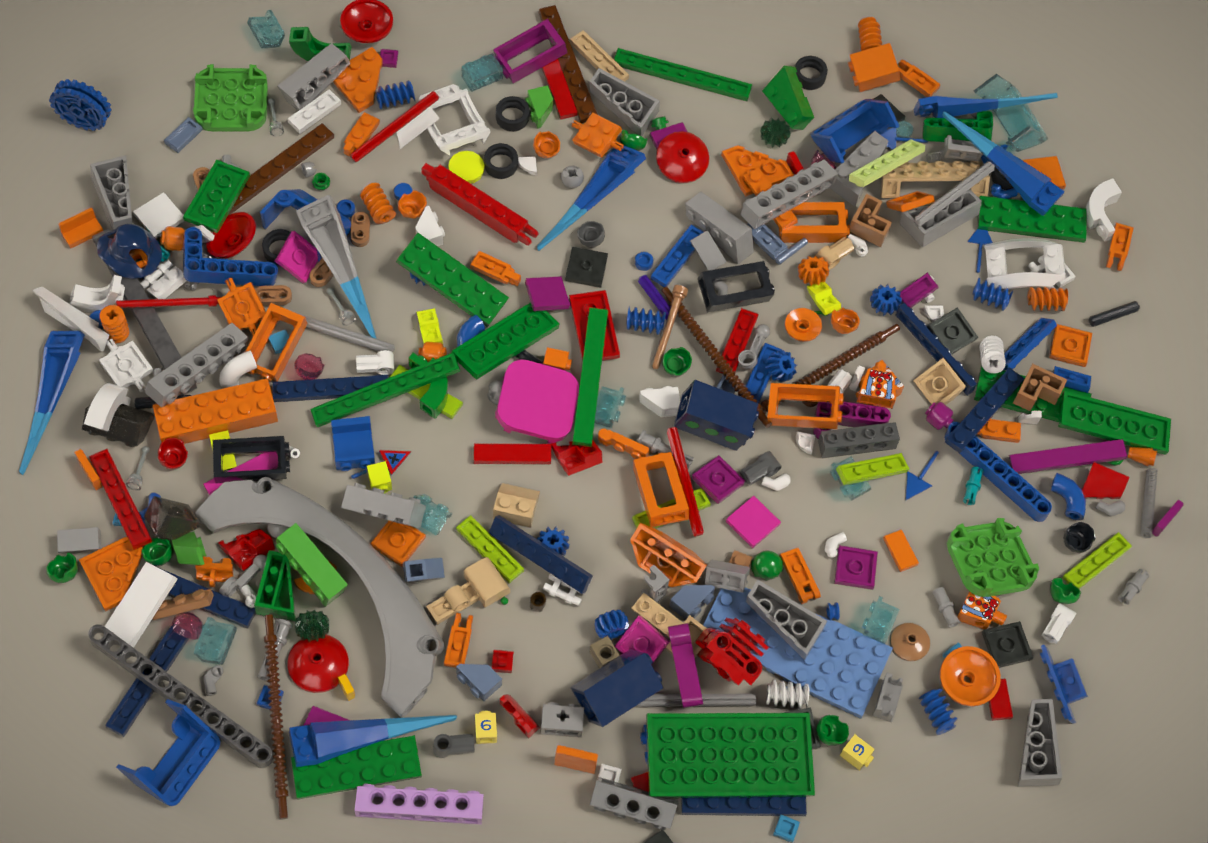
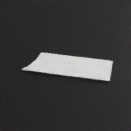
[396,106,439,149]

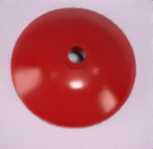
[340,0,393,43]
[656,131,709,183]
[206,212,256,259]
[287,634,349,693]

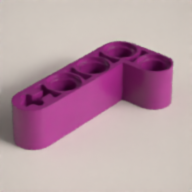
[813,402,891,439]
[668,623,704,708]

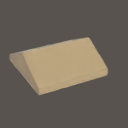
[914,358,966,405]

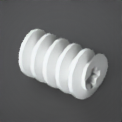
[980,335,1006,374]
[766,680,810,709]

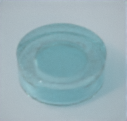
[896,121,913,138]

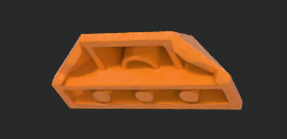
[630,523,707,588]

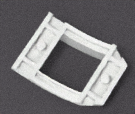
[419,84,490,155]
[984,238,1066,290]

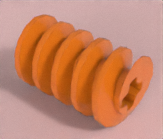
[858,17,882,51]
[360,182,396,224]
[1027,287,1068,311]
[100,305,129,344]

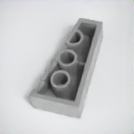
[278,43,351,111]
[590,68,660,136]
[830,131,889,207]
[90,155,132,234]
[900,190,982,248]
[746,580,827,660]
[1018,699,1062,787]

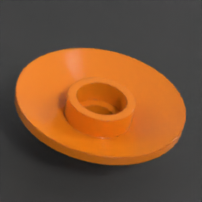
[785,308,822,342]

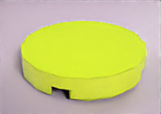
[448,151,485,184]

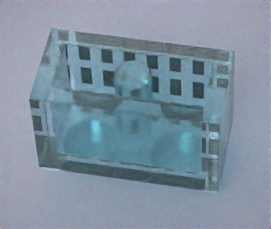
[461,53,503,92]

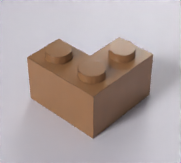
[850,194,892,247]
[1013,363,1067,411]

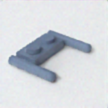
[747,223,808,265]

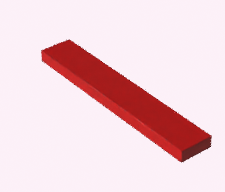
[89,449,152,550]

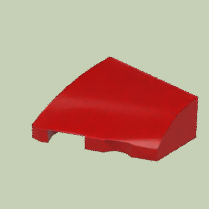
[551,440,603,476]
[1082,462,1130,499]
[218,529,275,571]
[500,694,540,739]

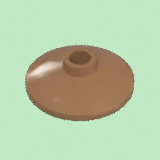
[890,623,930,661]

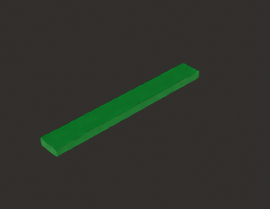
[614,48,752,101]
[572,308,608,447]
[310,353,460,428]

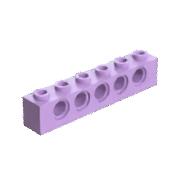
[355,784,484,825]

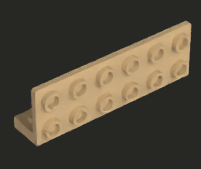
[880,161,990,198]

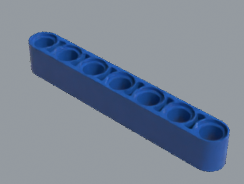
[944,422,1052,522]

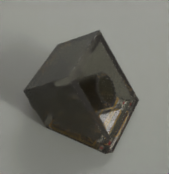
[144,496,201,540]

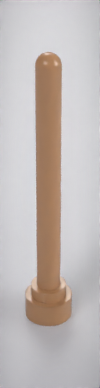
[652,285,688,369]

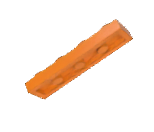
[743,168,798,231]

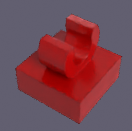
[492,650,514,673]

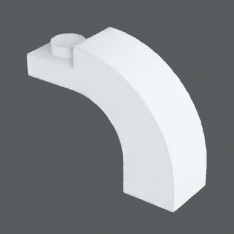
[1086,179,1122,242]
[69,275,125,313]
[84,383,131,431]

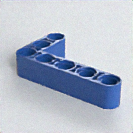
[183,227,278,286]

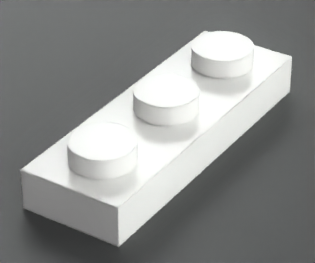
[288,89,341,134]

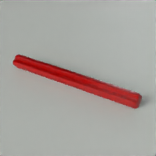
[350,91,439,162]
[667,427,704,536]

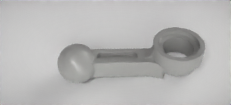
[738,324,770,369]
[219,555,267,597]

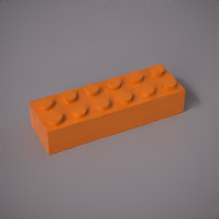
[153,378,278,444]

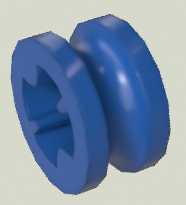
[826,602,840,620]

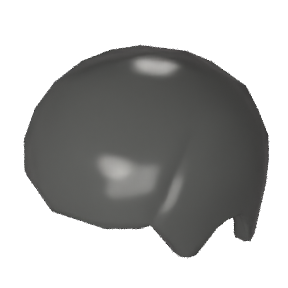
[577,221,605,248]

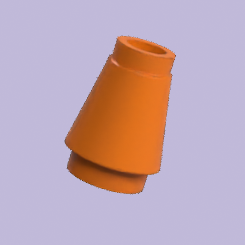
[1127,447,1157,466]

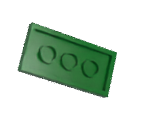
[183,159,250,233]

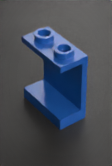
[331,416,375,471]

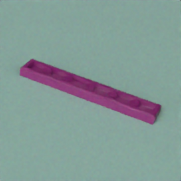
[1009,439,1127,474]

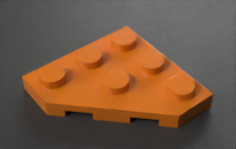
[333,47,383,113]
[721,145,794,197]
[79,536,143,612]

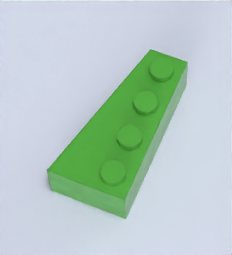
[276,523,348,607]

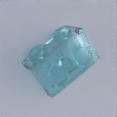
[247,10,285,48]
[595,386,627,428]
[830,456,871,501]
[413,493,452,535]
[861,596,900,644]
[194,617,238,665]

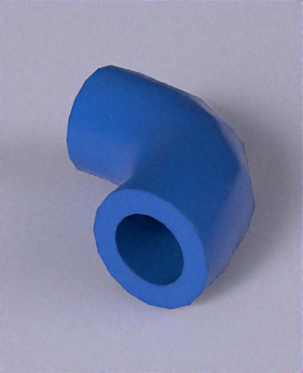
[457,315,485,347]
[1050,473,1086,520]

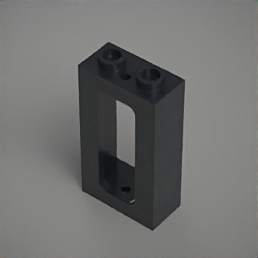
[697,261,775,313]
[213,436,290,483]

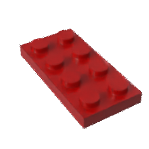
[569,290,620,362]

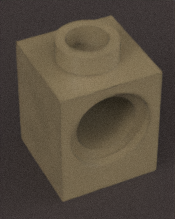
[589,636,620,669]

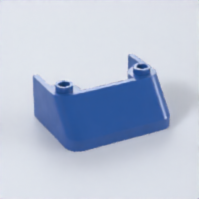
[810,99,900,164]
[260,189,351,262]
[116,699,220,806]

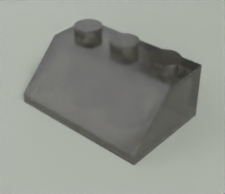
[82,404,155,447]

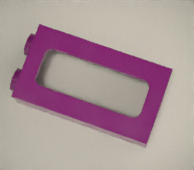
[493,19,567,84]

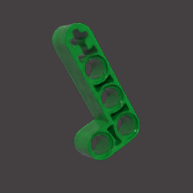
[922,110,993,142]

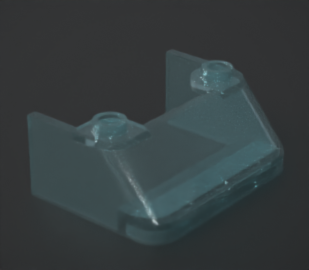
[974,73,1048,152]

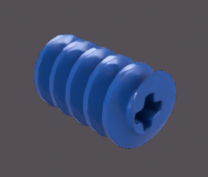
[376,80,415,110]
[972,278,1013,311]
[626,306,666,335]
[919,688,958,735]

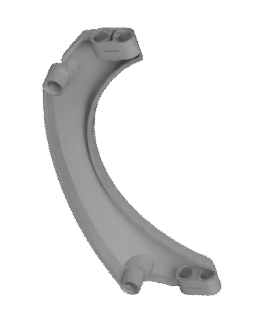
[195,477,445,718]

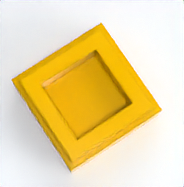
[338,674,355,701]

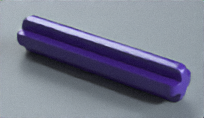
[638,275,671,320]

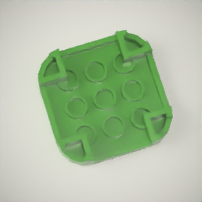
[193,64,268,132]
[947,518,1039,597]

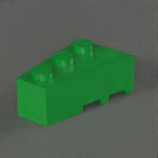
[762,66,814,130]
[254,550,296,622]

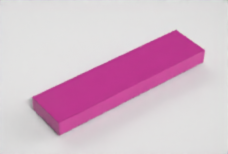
[203,452,278,496]

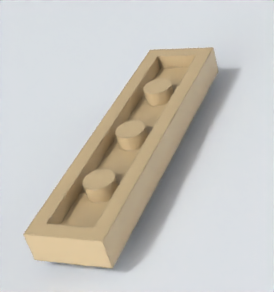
[570,30,629,82]

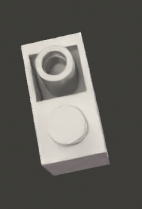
[415,206,445,246]
[639,386,680,417]

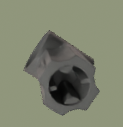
[741,451,782,485]
[433,734,475,758]

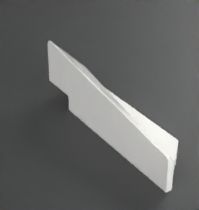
[33,286,109,352]

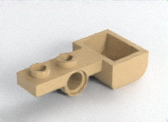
[426,557,510,625]
[632,593,707,658]

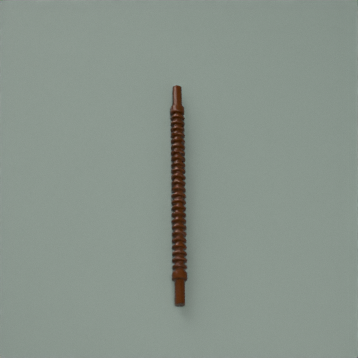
[661,286,772,428]
[761,324,900,412]
[264,614,289,819]

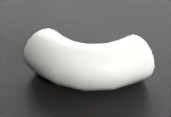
[219,350,257,389]

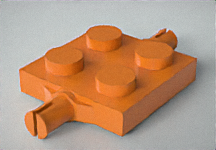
[572,112,624,158]
[217,278,266,336]

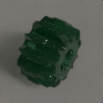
[760,117,791,148]
[295,610,330,642]

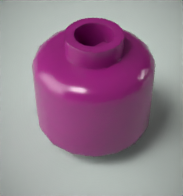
[925,402,954,430]

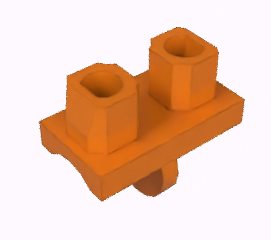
[195,557,234,588]

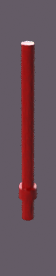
[116,295,221,308]

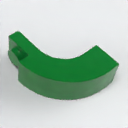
[289,27,352,61]
[408,353,448,419]

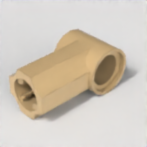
[816,237,854,270]

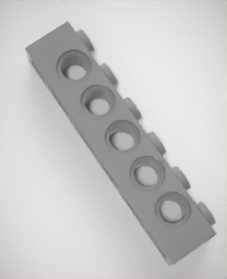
[740,160,838,229]
[145,323,248,408]

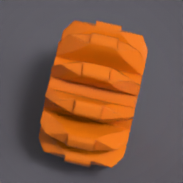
[798,255,829,286]

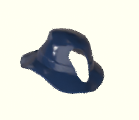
[97,224,162,279]

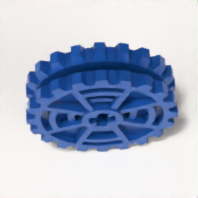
[49,79,112,131]

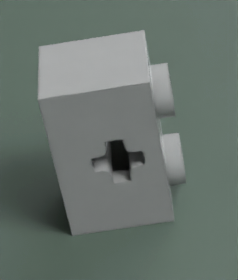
[541,702,584,737]

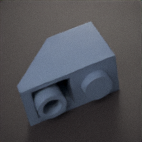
[403,558,445,583]
[669,585,715,620]
[456,664,502,701]

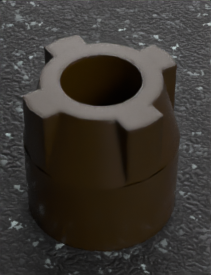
[530,592,546,612]

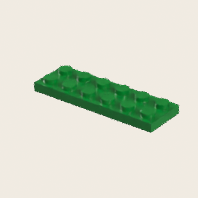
[977,196,1087,243]
[396,233,509,328]
[451,302,560,380]
[974,366,1092,422]
[1058,391,1171,455]
[291,735,422,800]

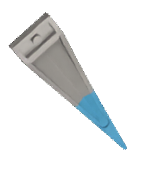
[296,195,377,339]

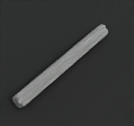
[914,162,995,226]
[292,311,395,352]
[636,694,756,707]

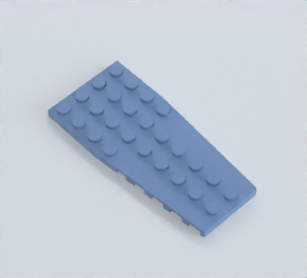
[703,588,893,719]

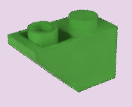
[525,85,553,129]
[171,531,206,565]

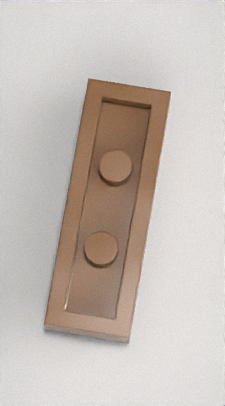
[152,589,214,620]

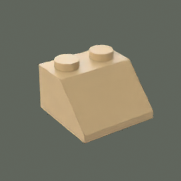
[493,483,540,528]

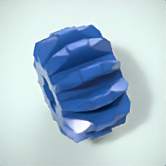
[870,284,902,316]
[765,350,797,383]
[537,526,570,556]
[594,610,629,640]

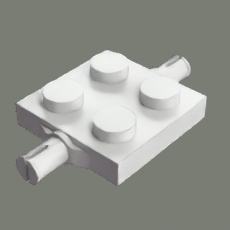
[99,339,153,392]

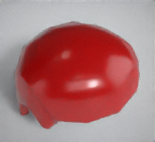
[157,437,188,470]

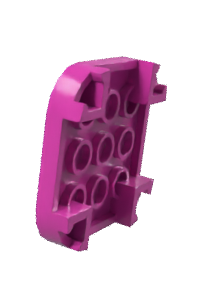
[495,360,579,444]

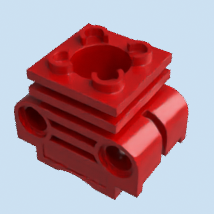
[694,617,769,686]

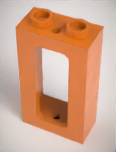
[779,202,850,243]
[245,303,308,382]
[767,383,844,429]
[633,452,689,527]

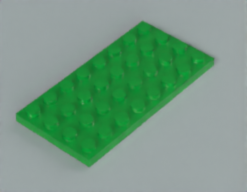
[646,713,815,798]

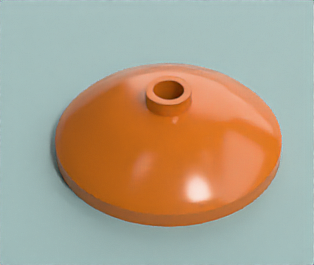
[940,646,1001,707]

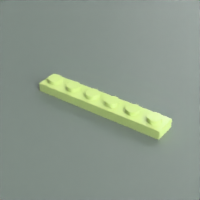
[849,139,926,187]

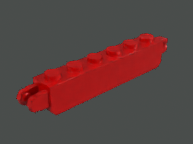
[421,163,539,246]

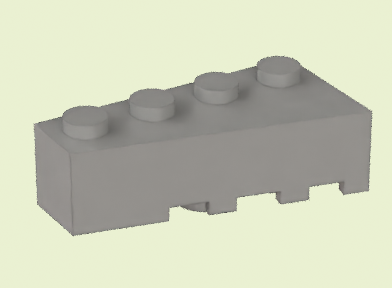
[685,192,754,264]
[341,483,426,529]

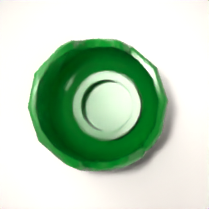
[620,130,648,151]
[662,347,692,376]
[142,537,173,566]
[751,550,783,581]
[46,552,78,583]
[1050,578,1081,604]
[816,715,849,746]

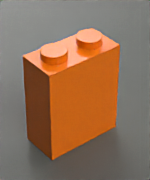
[848,43,901,92]

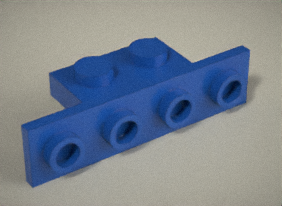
[1040,645,1088,724]

